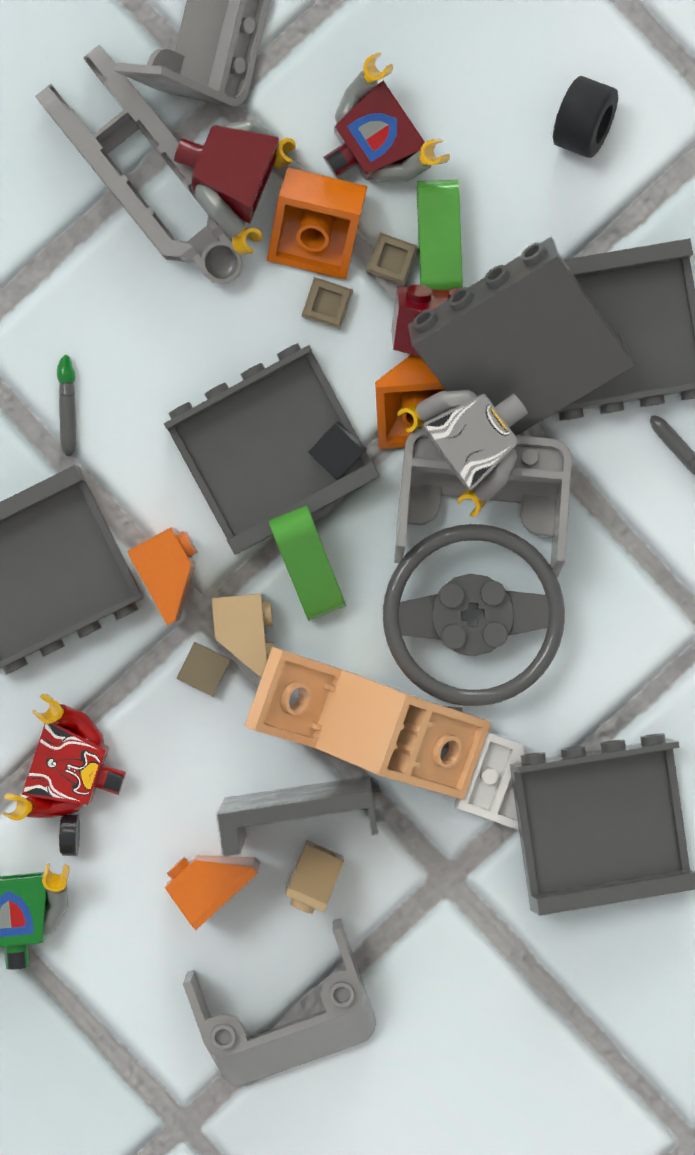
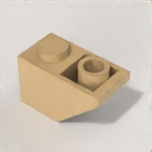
[212,593,275,677]
[285,840,344,914]

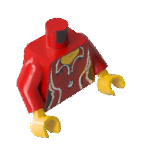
[2,694,126,821]

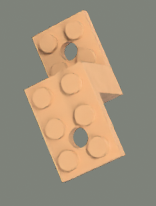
[245,647,491,800]

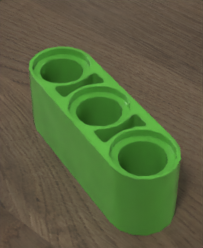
[417,180,463,291]
[268,505,346,621]

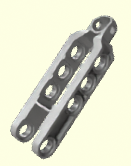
[35,45,242,285]

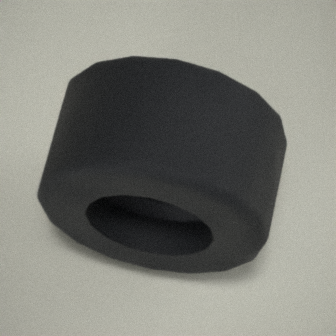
[553,76,618,158]

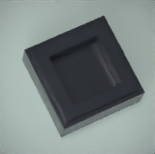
[308,421,367,480]

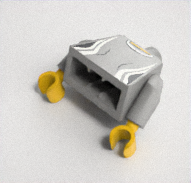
[398,390,528,517]

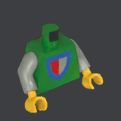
[0,863,70,970]

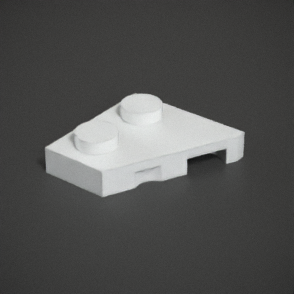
[454,732,524,830]

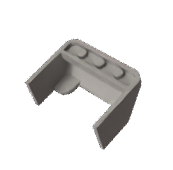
[114,0,270,107]
[394,428,572,578]
[183,918,376,1085]

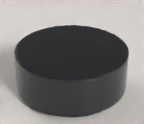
[59,815,80,856]

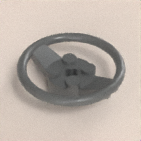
[383,524,565,706]

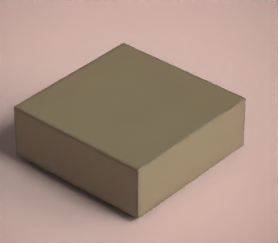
[366,232,419,286]
[301,277,353,330]
[176,642,232,697]

